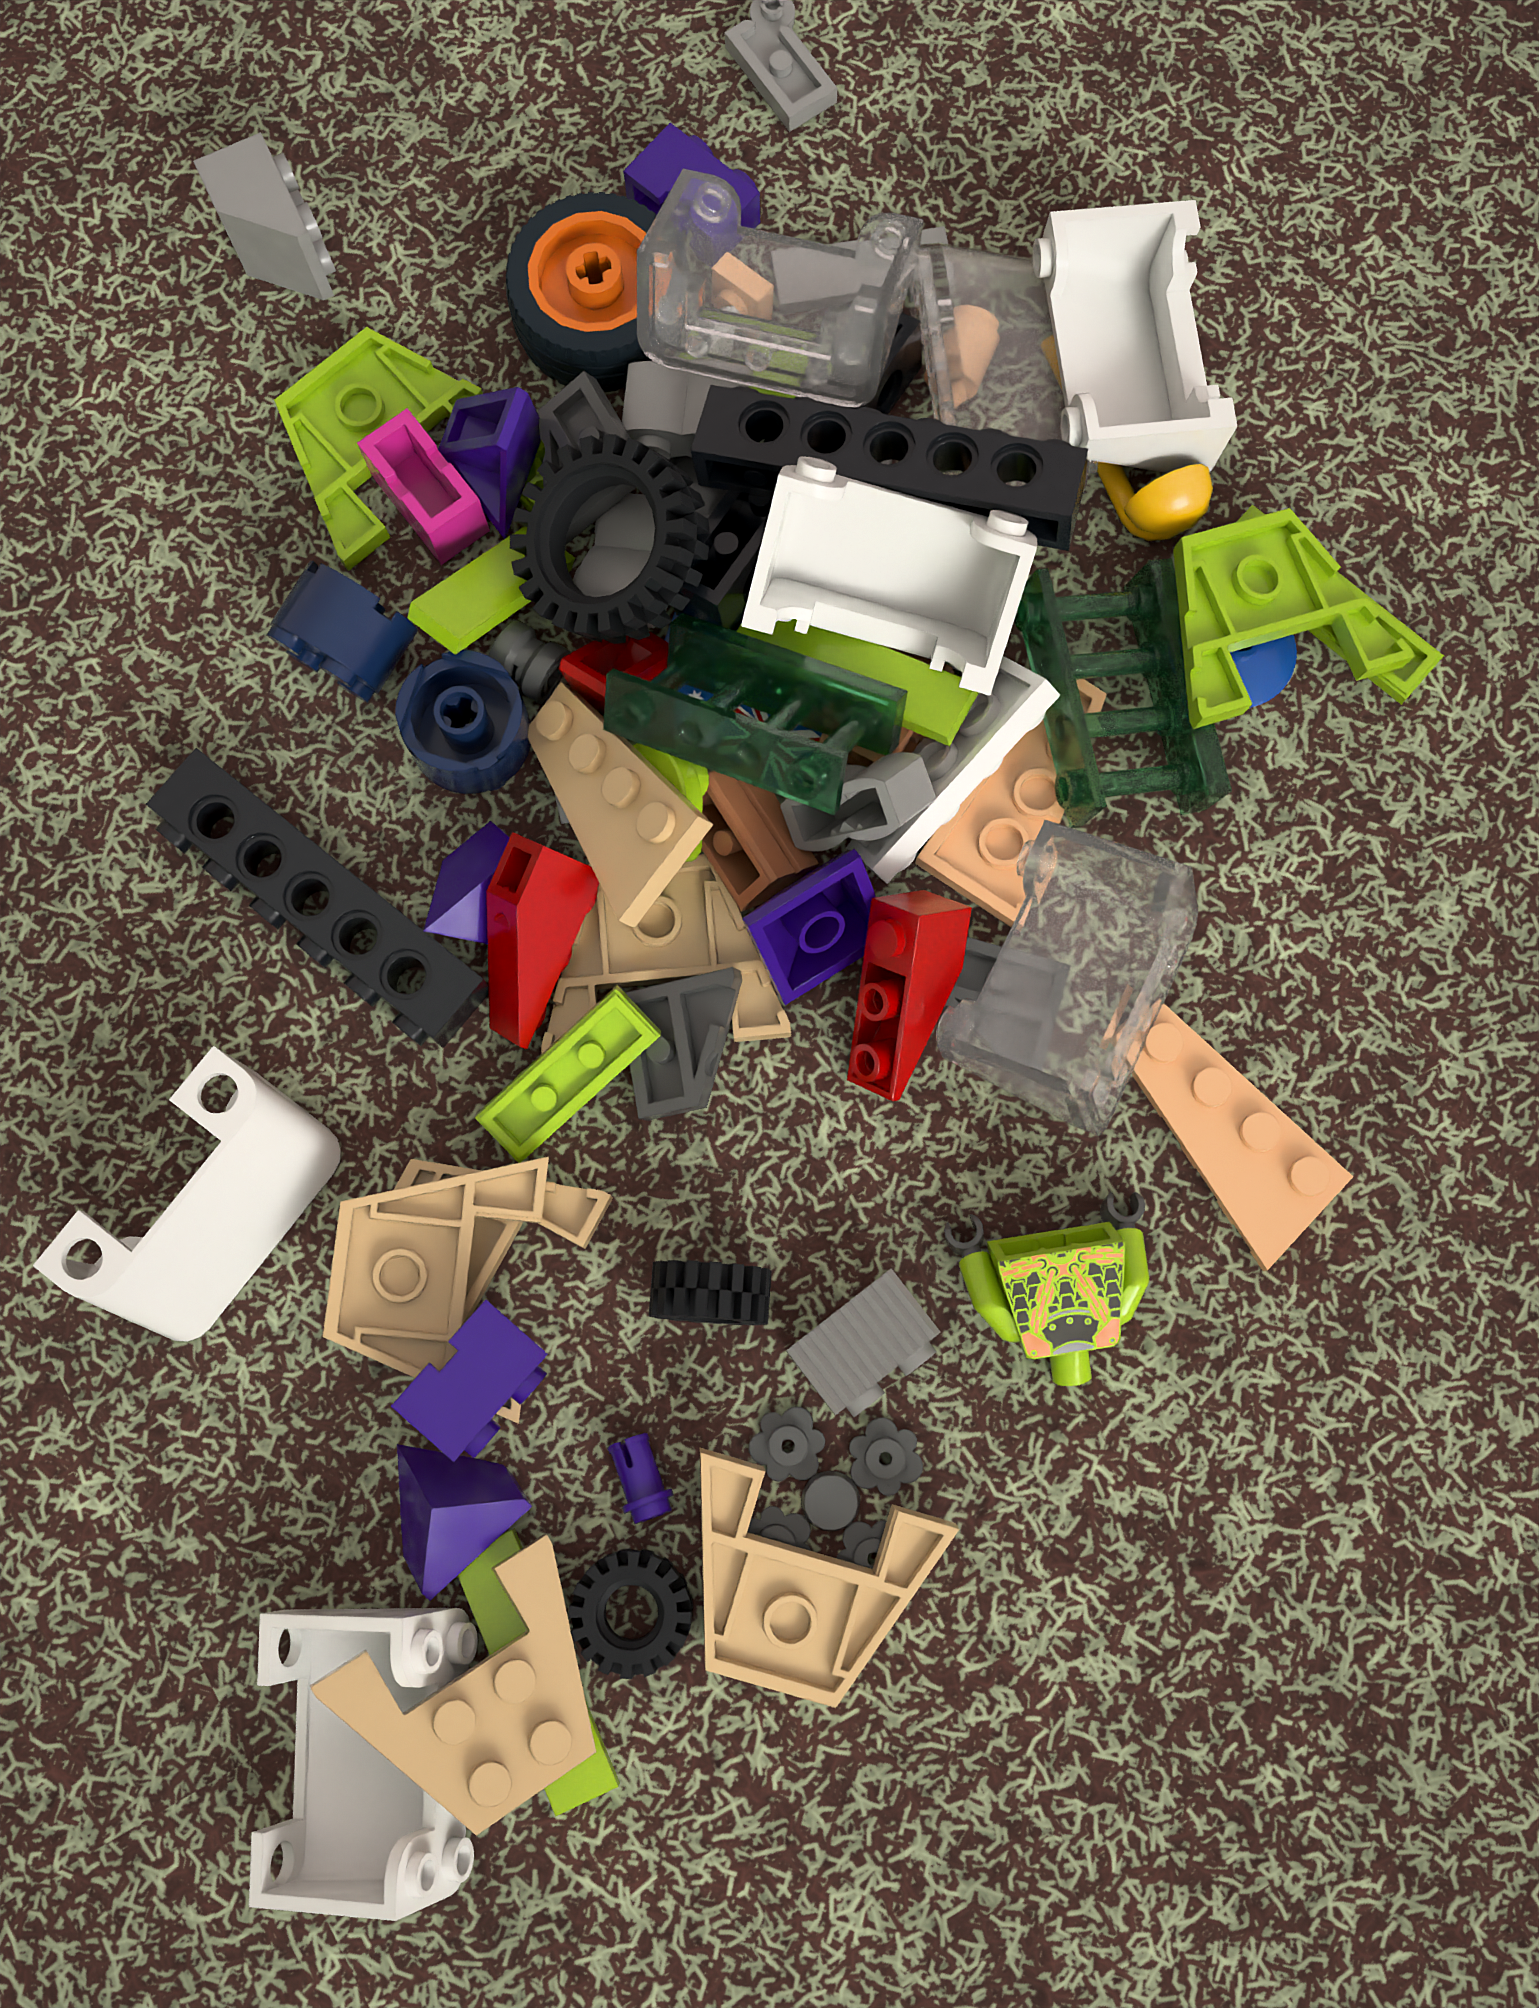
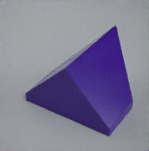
[438,387,541,539]
[423,821,510,944]
[397,1444,532,1601]

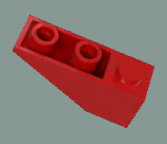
[486,832,600,1049]
[847,890,972,1101]

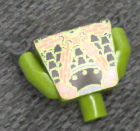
[944,1192,1149,1386]

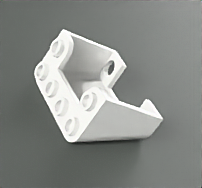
[33,1046,341,1342]
[249,1608,478,1921]

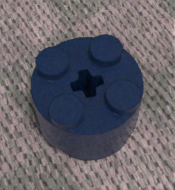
[266,560,418,703]
[395,650,531,794]

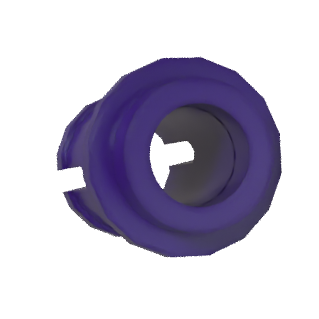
[607,1433,674,1524]

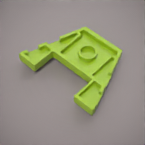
[274,327,483,571]
[1173,508,1415,729]

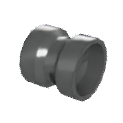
[488,619,571,704]

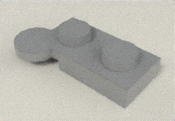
[724,0,838,132]

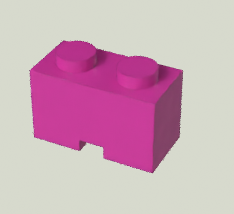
[357,408,490,565]

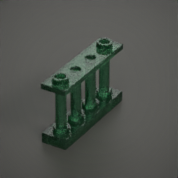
[1014,558,1232,829]
[603,613,908,815]

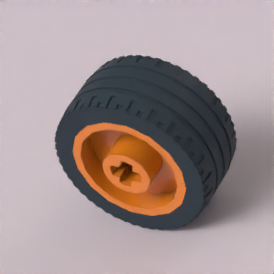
[506,192,688,392]

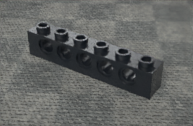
[674,296,923,642]
[691,385,1088,551]
[146,748,489,1048]

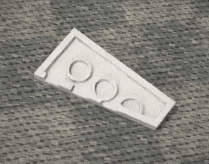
[846,656,1060,884]

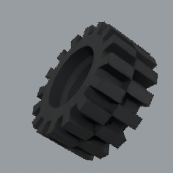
[649,1260,772,1325]
[568,1548,693,1679]

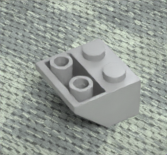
[193,132,336,300]

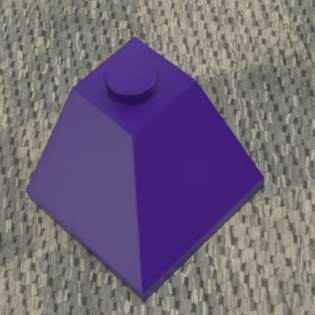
[742,849,876,1005]

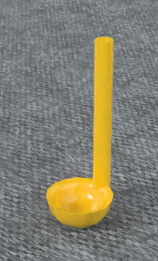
[1038,336,1213,541]

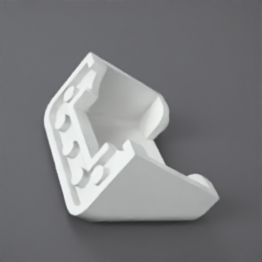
[1033,200,1237,473]
[741,457,1037,695]

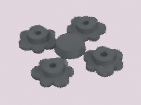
[747,1406,923,1569]

